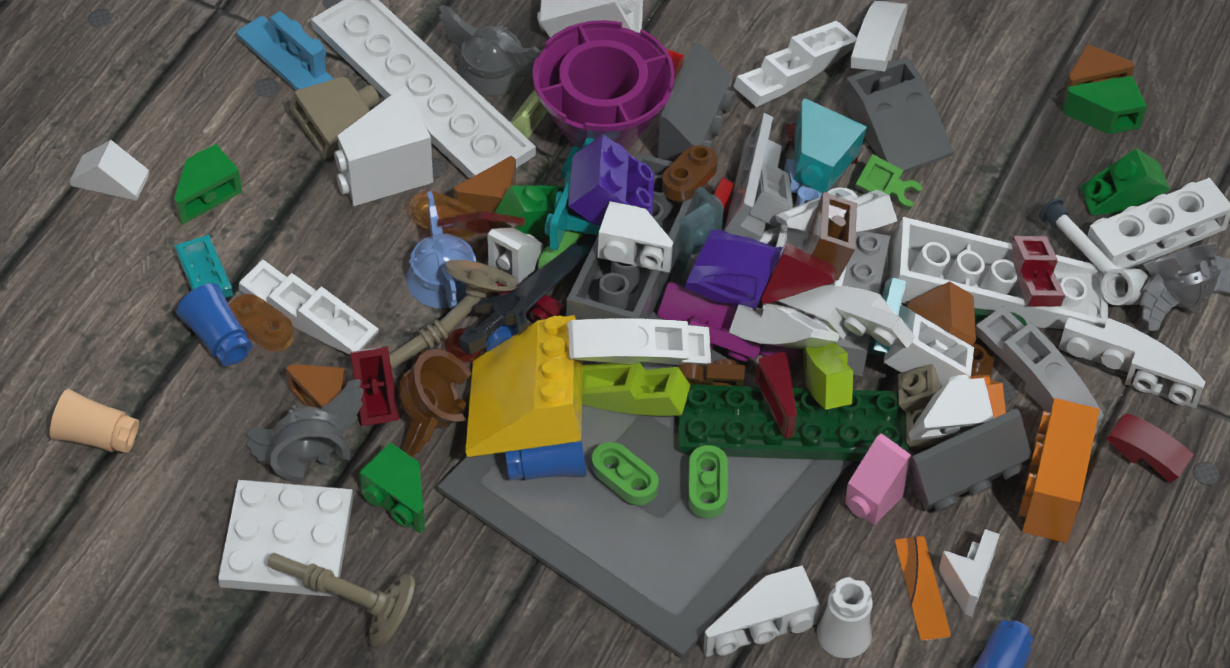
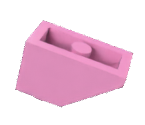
[845,434,911,525]

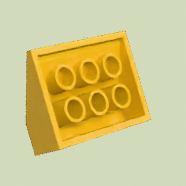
[466,315,583,457]

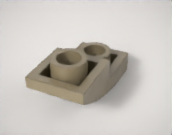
[898,364,948,451]

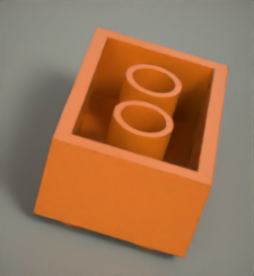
[1018,398,1100,543]

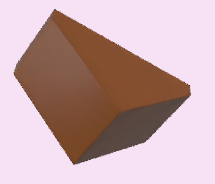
[1064,44,1135,100]
[454,156,516,219]
[906,281,976,346]
[286,364,346,409]

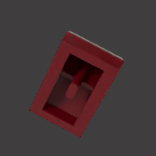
[761,243,837,305]
[350,346,399,426]

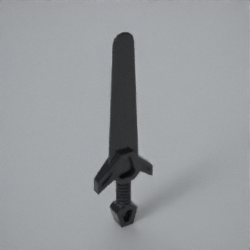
[459,234,598,355]

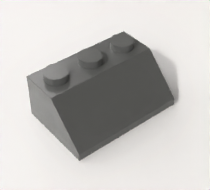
[658,42,736,162]
[907,408,1032,513]

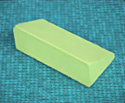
[510,89,548,138]

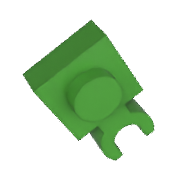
[855,154,922,210]

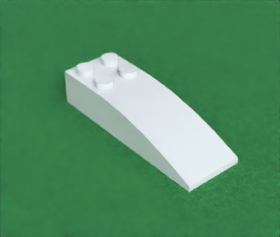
[887,217,1108,329]

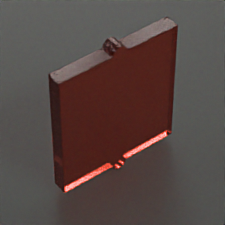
[437,211,525,234]

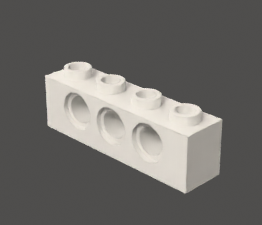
[1087,178,1230,269]

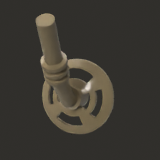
[389,260,517,369]
[267,553,415,648]

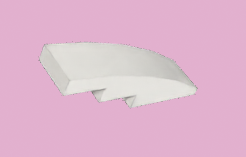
[851,1,908,72]
[734,21,857,107]
[239,260,379,354]

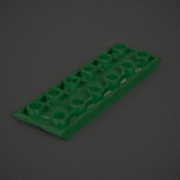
[679,384,908,461]

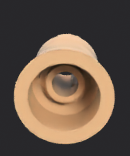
[50,389,139,453]

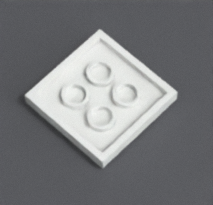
[218,480,353,597]

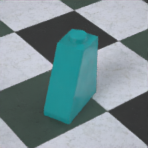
[794,98,867,193]

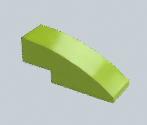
[803,343,853,410]
[582,362,690,416]

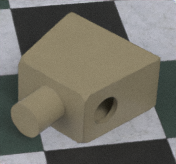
[290,77,380,160]

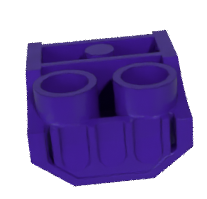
[684,230,783,309]

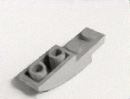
[975,306,1104,423]

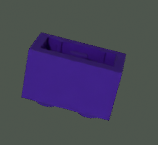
[569,134,655,225]

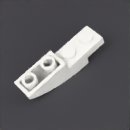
[775,285,915,349]
[1059,317,1205,408]
[568,319,711,366]

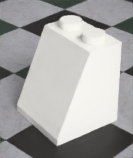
[537,0,643,38]
[334,87,433,206]

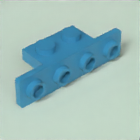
[237,11,334,91]

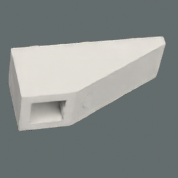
[703,566,820,657]

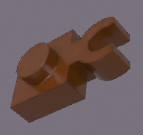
[680,359,745,386]

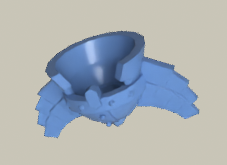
[406,191,476,308]

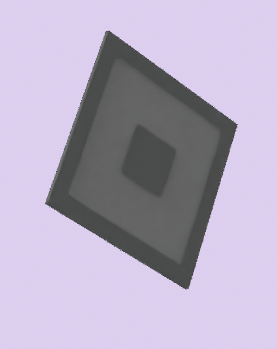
[438,312,853,658]

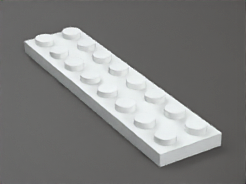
[311,0,536,179]

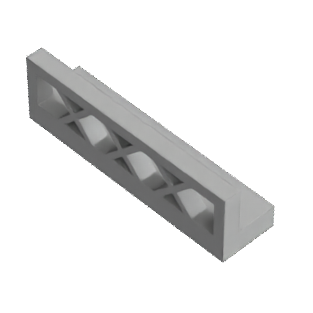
[724,113,782,241]

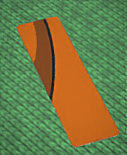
[895,536,951,641]

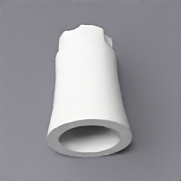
[817,577,872,658]

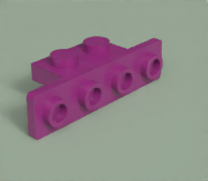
[658,282,801,365]

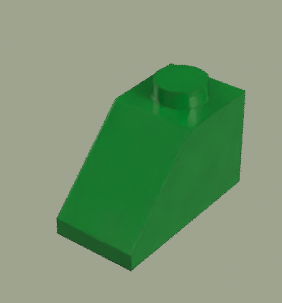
[174,144,242,225]

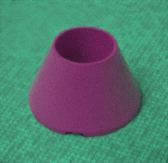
[533,20,674,150]

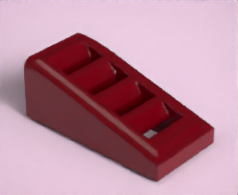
[755,351,797,439]

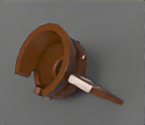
[397,347,472,458]

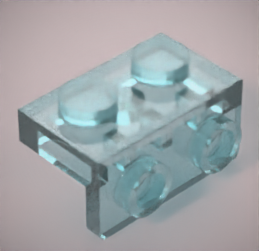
[678,186,724,270]

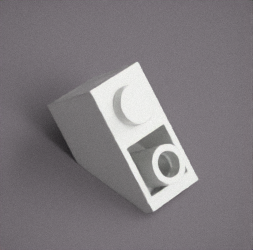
[597,201,673,272]

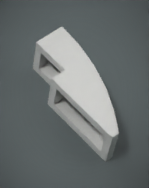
[775,189,897,232]
[729,303,840,349]

